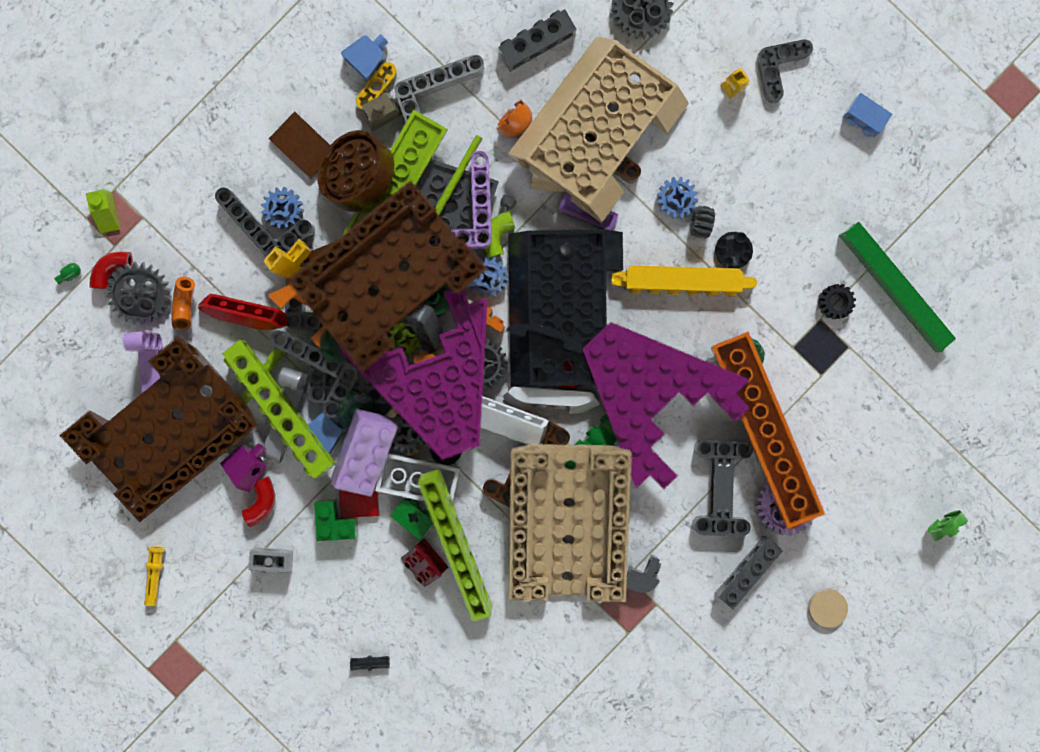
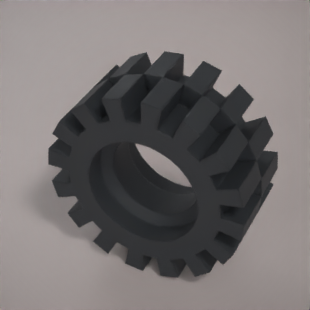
[818,284,856,319]

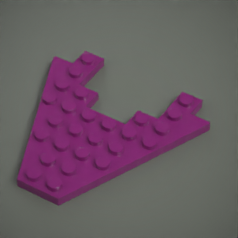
[340,289,487,459]
[583,322,750,489]

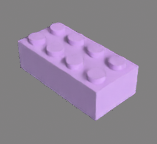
[331,409,397,496]

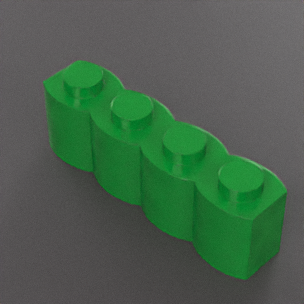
[564,413,617,469]

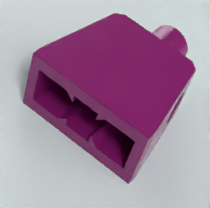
[220,443,267,492]

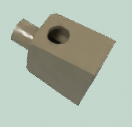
[362,93,403,132]

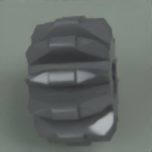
[690,206,716,239]

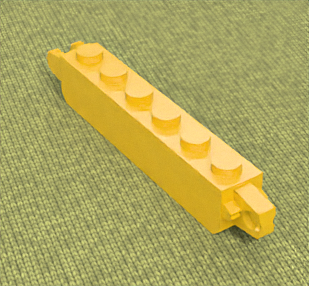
[611,265,757,297]

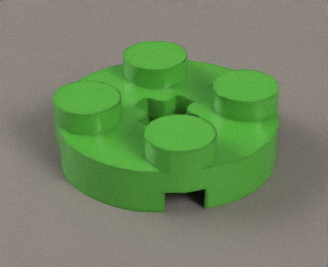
[928,510,968,541]

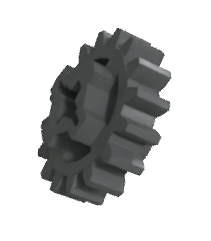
[391,415,425,454]

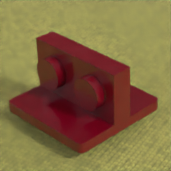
[401,538,449,587]

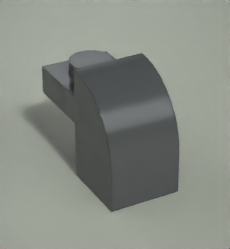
[626,555,661,593]

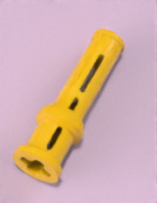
[144,546,165,606]

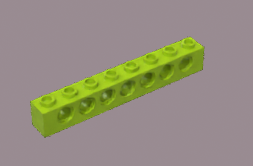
[222,340,336,479]
[418,469,493,622]

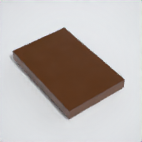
[268,111,332,179]

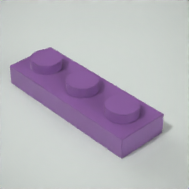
[558,192,618,230]

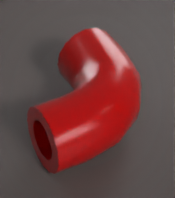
[89,251,133,289]
[242,476,276,527]

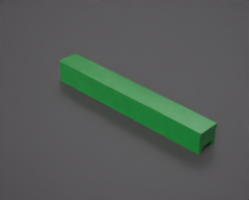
[838,222,956,353]

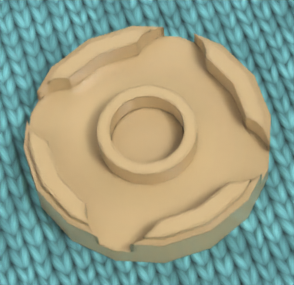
[808,588,848,628]

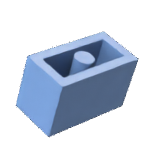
[843,93,893,137]

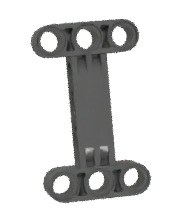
[692,439,753,536]

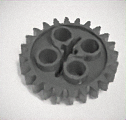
[611,0,674,39]
[106,262,172,324]

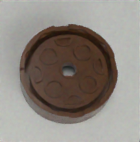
[317,130,394,212]

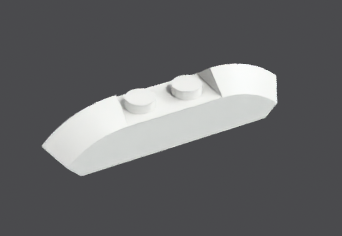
[502,387,600,414]

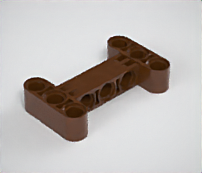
[483,411,570,508]

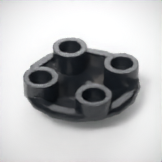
[715,231,753,269]

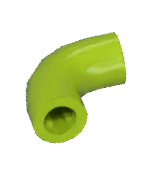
[481,211,516,259]

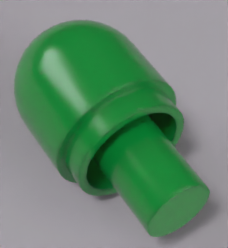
[54,263,81,284]

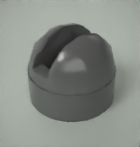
[500,194,517,211]

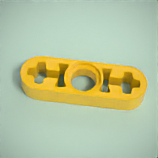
[356,62,397,111]

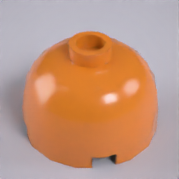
[496,99,533,138]

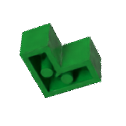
[314,499,359,541]

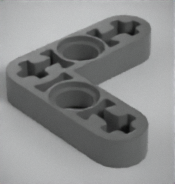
[757,39,813,104]

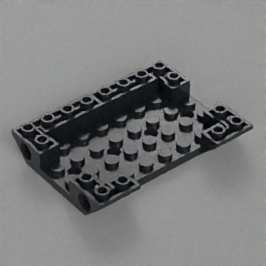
[508,229,623,387]

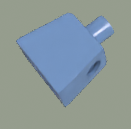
[341,34,388,82]
[308,410,346,454]

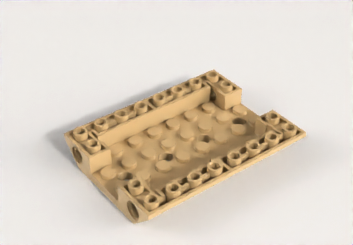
[509,444,631,602]

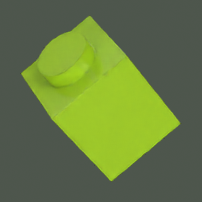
[86,189,120,234]

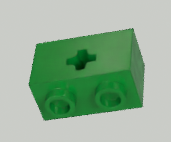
[390,497,434,540]

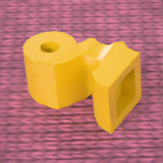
[720,68,750,99]

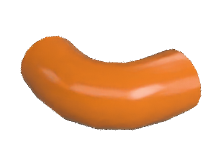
[171,277,195,330]

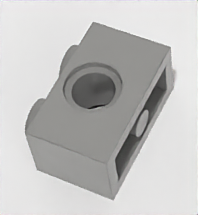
[248,547,293,573]

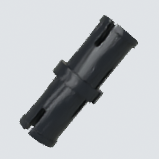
[350,655,390,671]

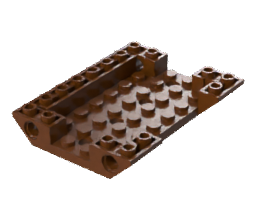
[287,180,487,372]
[59,336,258,522]

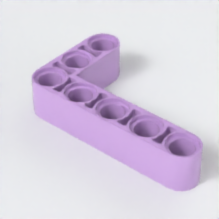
[435,150,492,249]
[123,331,163,393]

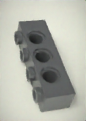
[498,9,576,72]
[715,536,783,610]

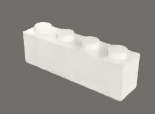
[481,396,549,445]

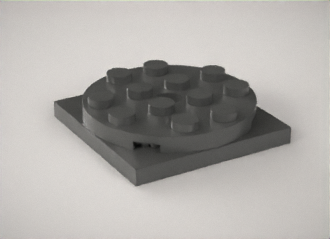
[416,159,499,253]

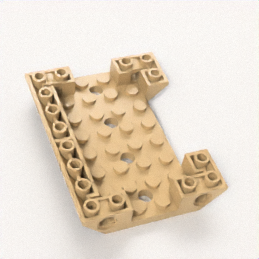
[508,37,689,223]

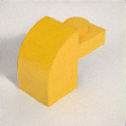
[264,239,311,278]

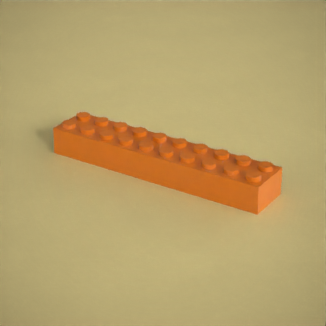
[711,331,825,529]

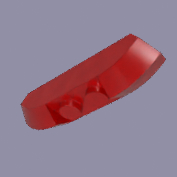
[198,293,288,330]

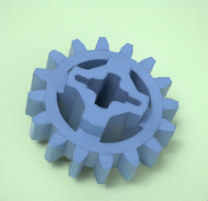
[656,177,698,219]
[261,187,304,229]
[468,255,509,298]

